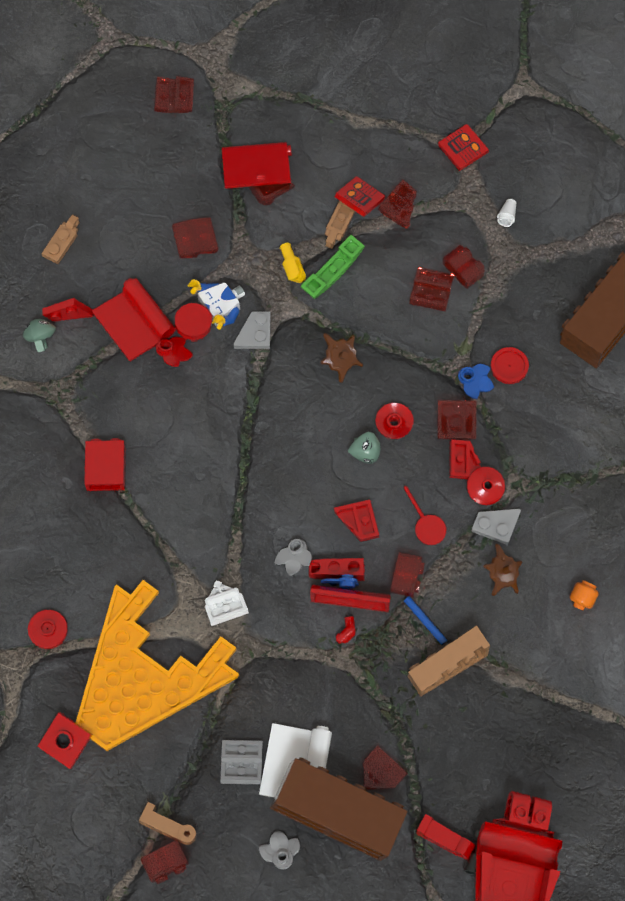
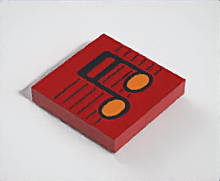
[438,124,489,171]
[335,176,385,217]

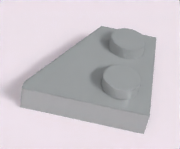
[234,312,271,349]

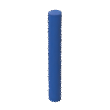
[404,596,448,645]

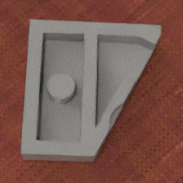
[471,509,521,545]

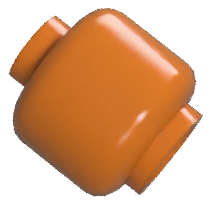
[569,580,599,611]

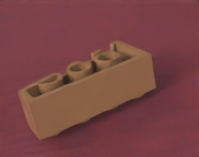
[408,626,490,697]

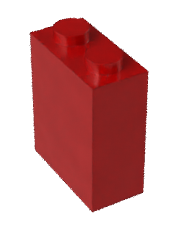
[85,438,126,491]

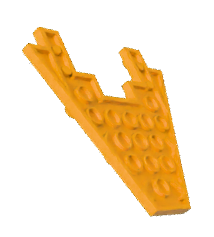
[76,580,239,751]

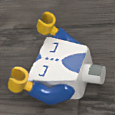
[187,279,245,330]

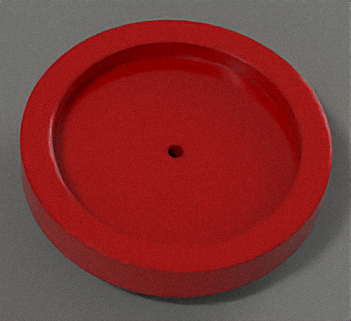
[491,347,529,384]
[28,610,68,649]

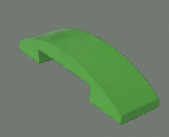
[300,235,365,299]

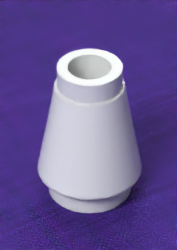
[497,199,517,227]

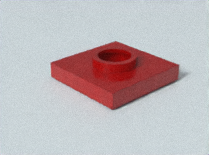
[37,712,93,769]

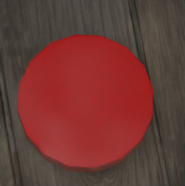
[175,303,212,342]

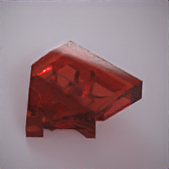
[363,746,408,789]

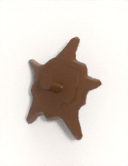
[320,333,363,383]
[483,544,522,596]

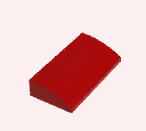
[310,584,391,612]

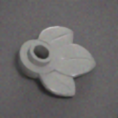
[274,539,312,575]
[259,831,300,870]

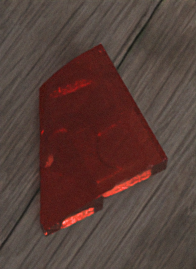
[378,180,417,229]

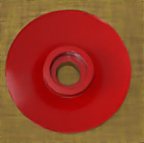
[375,403,414,439]
[467,467,505,505]

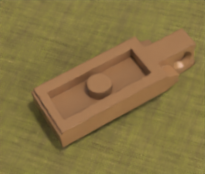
[325,201,356,249]
[42,215,80,264]

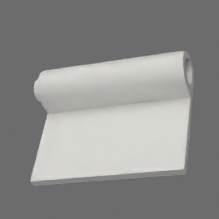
[259,723,332,798]

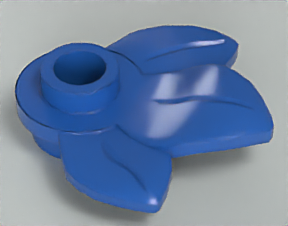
[458,364,494,399]
[321,574,359,589]

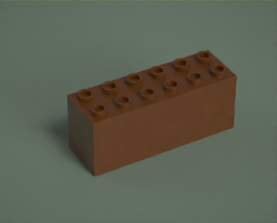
[560,251,625,369]
[270,757,408,861]

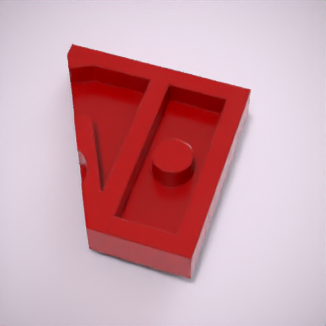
[42,298,94,321]
[449,439,481,479]
[334,500,379,542]

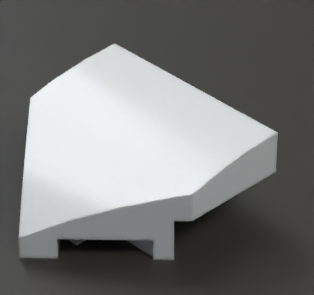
[205,580,249,626]

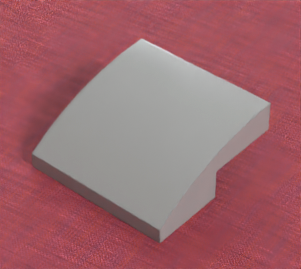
[220,740,263,784]

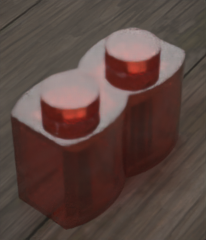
[443,245,485,289]
[390,552,425,597]
[140,840,189,884]

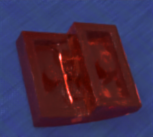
[154,76,194,113]
[172,218,219,258]
[409,267,454,312]

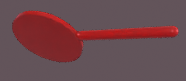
[404,486,446,545]

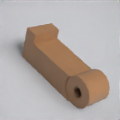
[139,802,196,845]

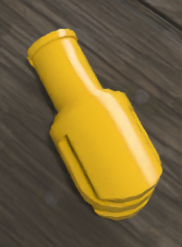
[279,243,306,283]

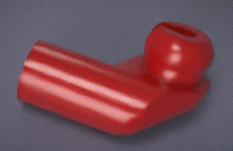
[336,617,356,644]

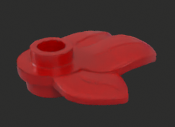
[156,337,193,367]

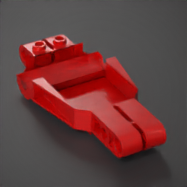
[475,791,563,901]

